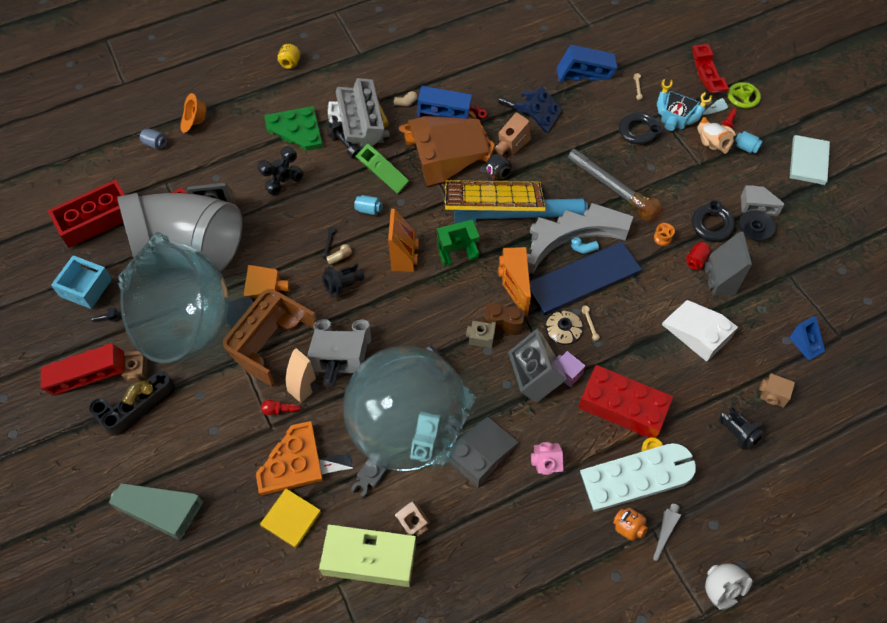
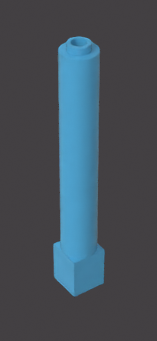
[454,199,588,223]

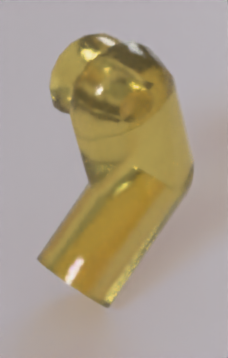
[122,381,153,405]

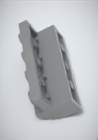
[336,78,384,147]

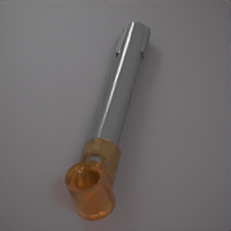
[568,149,662,222]

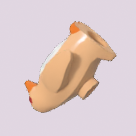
[697,117,736,154]

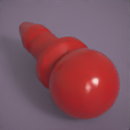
[722,108,737,128]
[261,399,301,416]

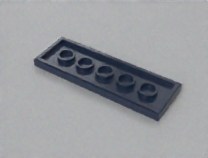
[529,242,642,315]

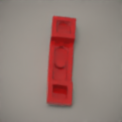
[692,44,729,93]

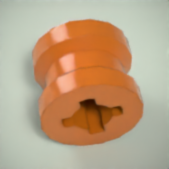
[654,223,675,246]

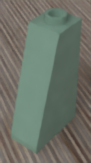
[109,484,203,540]

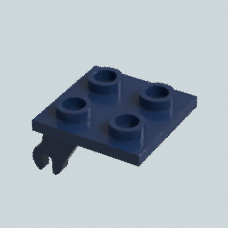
[514,86,562,133]

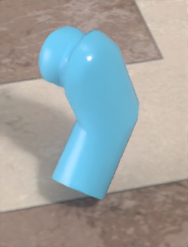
[571,237,599,254]

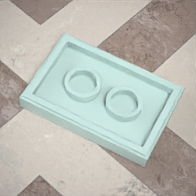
[790,135,830,185]

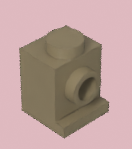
[466,321,496,349]

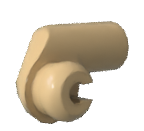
[326,244,352,265]

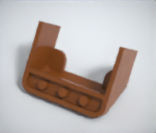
[223,289,317,387]

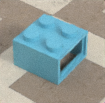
[51,256,112,309]

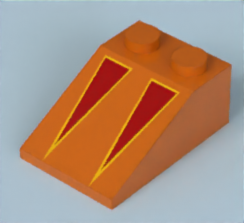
[388,209,419,272]
[498,247,531,316]

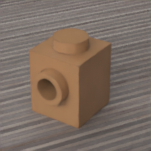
[759,374,795,408]

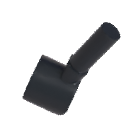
[91,308,120,322]

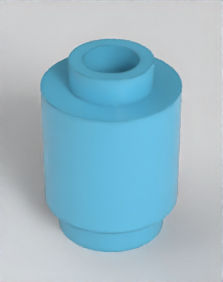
[735,131,763,154]
[355,195,382,216]

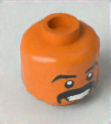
[614,508,648,541]

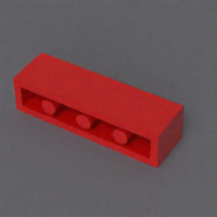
[41,343,125,396]

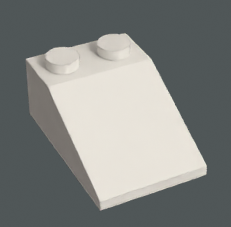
[662,300,738,362]

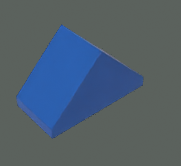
[789,316,825,360]

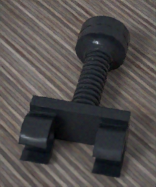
[327,115,362,159]

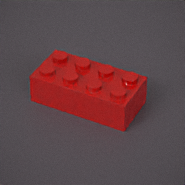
[48,179,125,248]
[578,365,673,438]

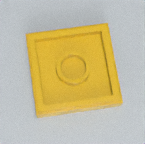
[260,489,321,548]

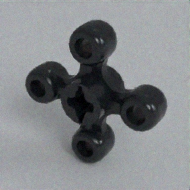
[257,146,304,196]

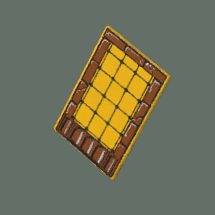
[444,180,545,211]

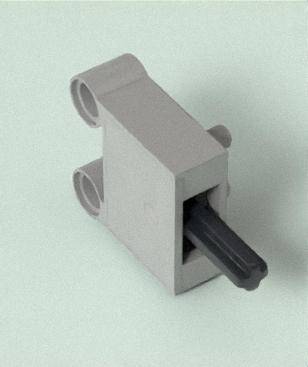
[307,319,371,389]

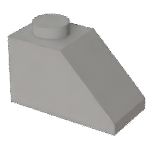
[741,185,784,216]

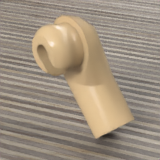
[394,91,417,107]

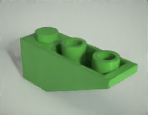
[356,143,410,194]

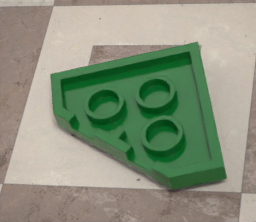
[264,106,323,151]

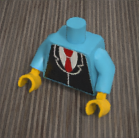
[657,79,712,131]

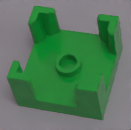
[437,219,480,267]

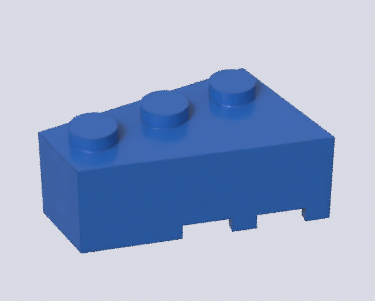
[557,44,617,82]
[417,86,472,119]

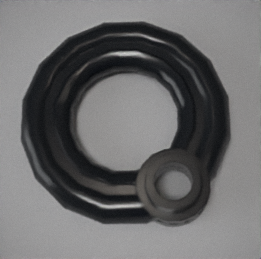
[619,112,662,144]
[692,200,735,242]

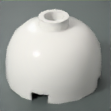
[705,563,753,610]

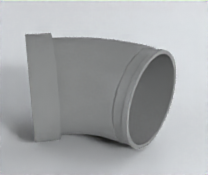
[117,193,242,277]

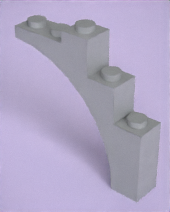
[527,203,634,274]

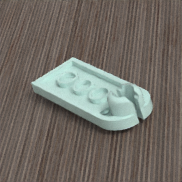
[580,444,695,512]

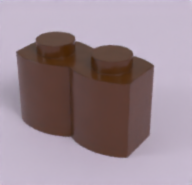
[484,303,525,335]

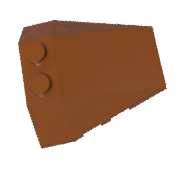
[408,116,489,187]

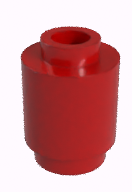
[685,242,711,270]

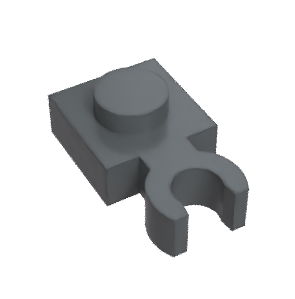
[351,459,386,499]

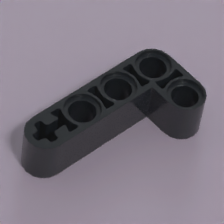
[89,371,175,436]

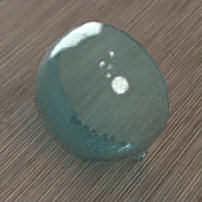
[118,232,229,363]
[343,345,476,471]

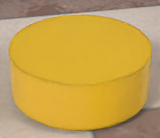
[641,438,663,452]

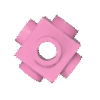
[531,442,563,475]

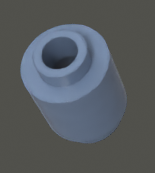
[140,129,167,150]

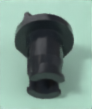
[322,263,365,298]
[719,407,766,450]

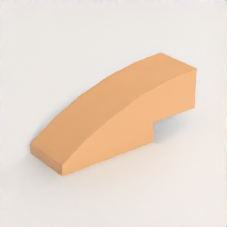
[286,348,316,403]

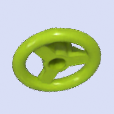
[727,83,761,109]

